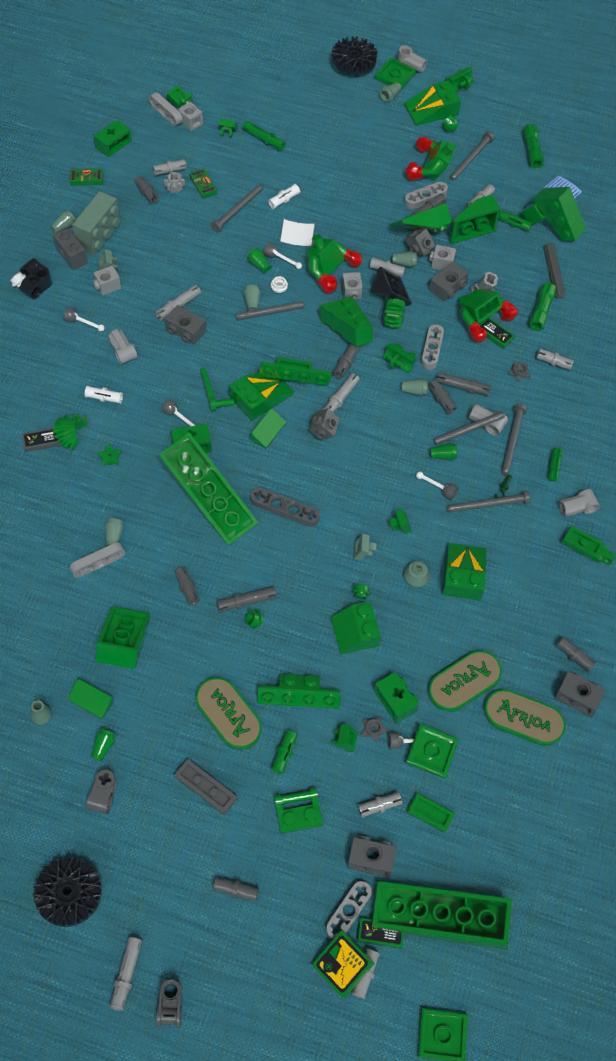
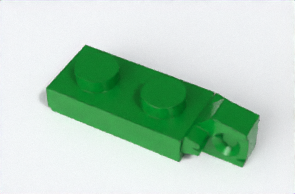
[561,526,616,566]

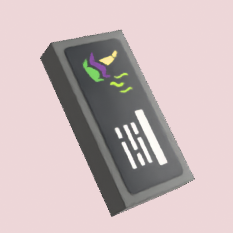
[22,428,61,452]

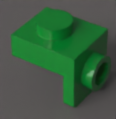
[166,84,193,109]

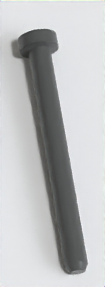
[450,131,495,180]
[211,185,262,232]
[502,404,527,475]
[447,491,530,512]

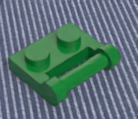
[274,787,323,834]

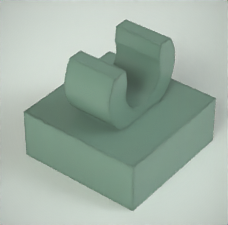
[98,249,118,270]
[354,534,377,560]

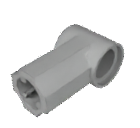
[397,45,428,73]
[471,272,498,292]
[108,329,137,364]
[469,404,508,436]
[559,489,600,517]

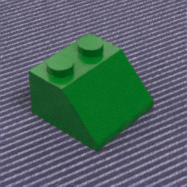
[331,601,381,655]

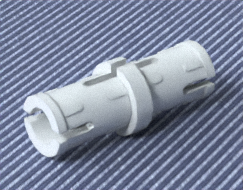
[268,184,300,209]
[85,386,123,404]

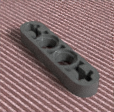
[250,488,320,527]

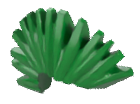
[53,413,87,451]

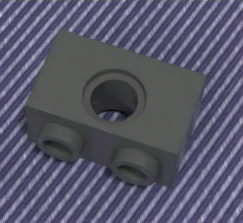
[53,228,88,270]
[429,261,469,302]
[165,305,207,345]
[554,671,606,718]
[347,836,397,878]

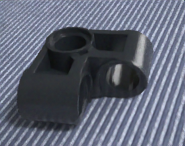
[19,258,52,299]

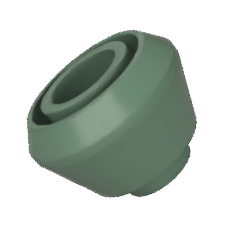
[404,561,430,587]

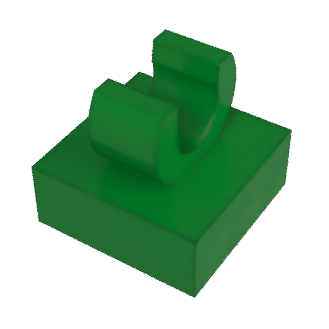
[219,118,238,138]
[389,508,412,534]
[332,724,358,752]

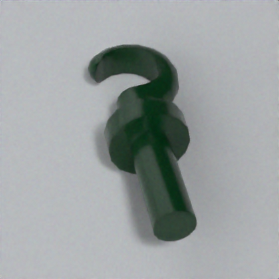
[495,474,512,498]

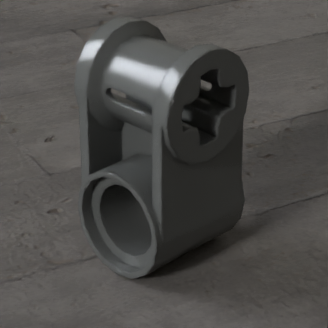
[86,770,117,815]
[156,979,182,1028]

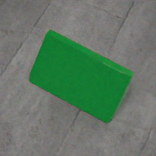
[251,409,286,449]
[68,678,114,719]

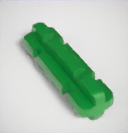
[548,448,563,482]

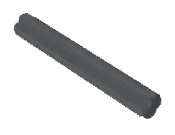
[545,243,566,299]

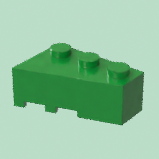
[533,187,586,241]
[320,296,373,347]

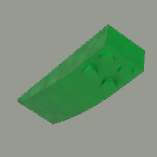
[159,432,259,546]
[372,881,512,950]

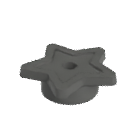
[508,362,531,382]
[361,717,388,742]

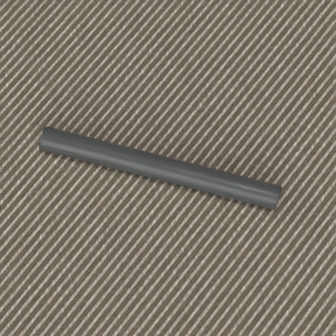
[236,301,304,320]
[434,411,505,445]

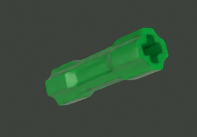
[523,124,544,168]
[529,283,557,331]

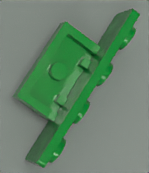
[258,357,332,386]
[258,674,341,709]

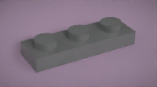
[174,759,237,816]

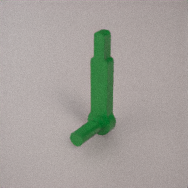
[200,368,235,411]

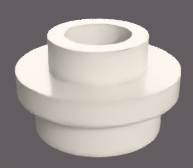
[10,272,26,287]
[271,276,288,293]

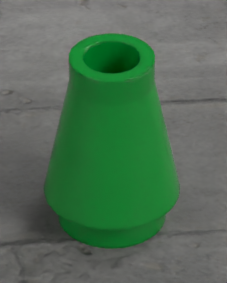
[248,248,271,274]
[431,442,458,461]
[91,728,116,762]

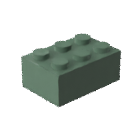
[72,191,121,256]

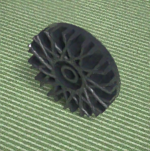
[331,36,377,75]
[33,857,102,927]

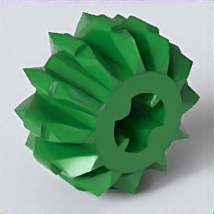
[384,298,405,329]

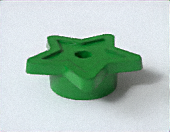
[97,445,122,466]

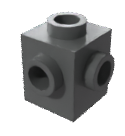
[405,228,435,256]
[309,408,340,440]

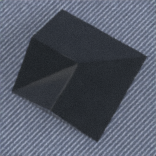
[371,267,412,308]

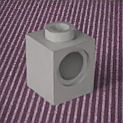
[178,102,203,131]
[429,245,456,271]
[93,265,121,296]
[342,272,362,300]

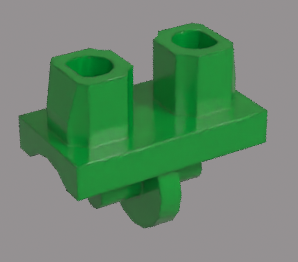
[445,67,474,92]
[383,342,417,374]

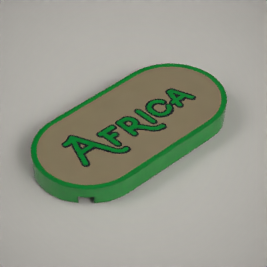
[429,651,502,712]
[196,678,262,750]
[484,690,566,746]

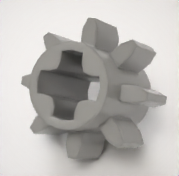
[164,172,185,193]

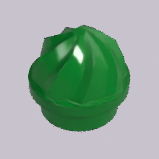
[442,115,458,132]

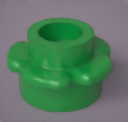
[352,584,371,599]
[245,610,263,629]

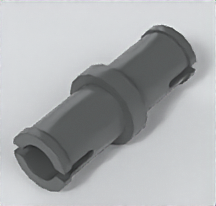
[135,176,159,204]
[428,380,457,414]
[174,567,200,606]
[557,637,596,672]
[213,877,260,902]

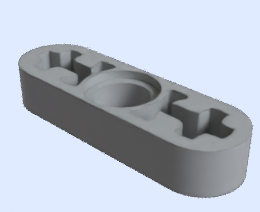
[148,92,183,126]
[405,182,448,209]
[421,324,444,370]
[70,543,126,578]
[326,881,372,940]

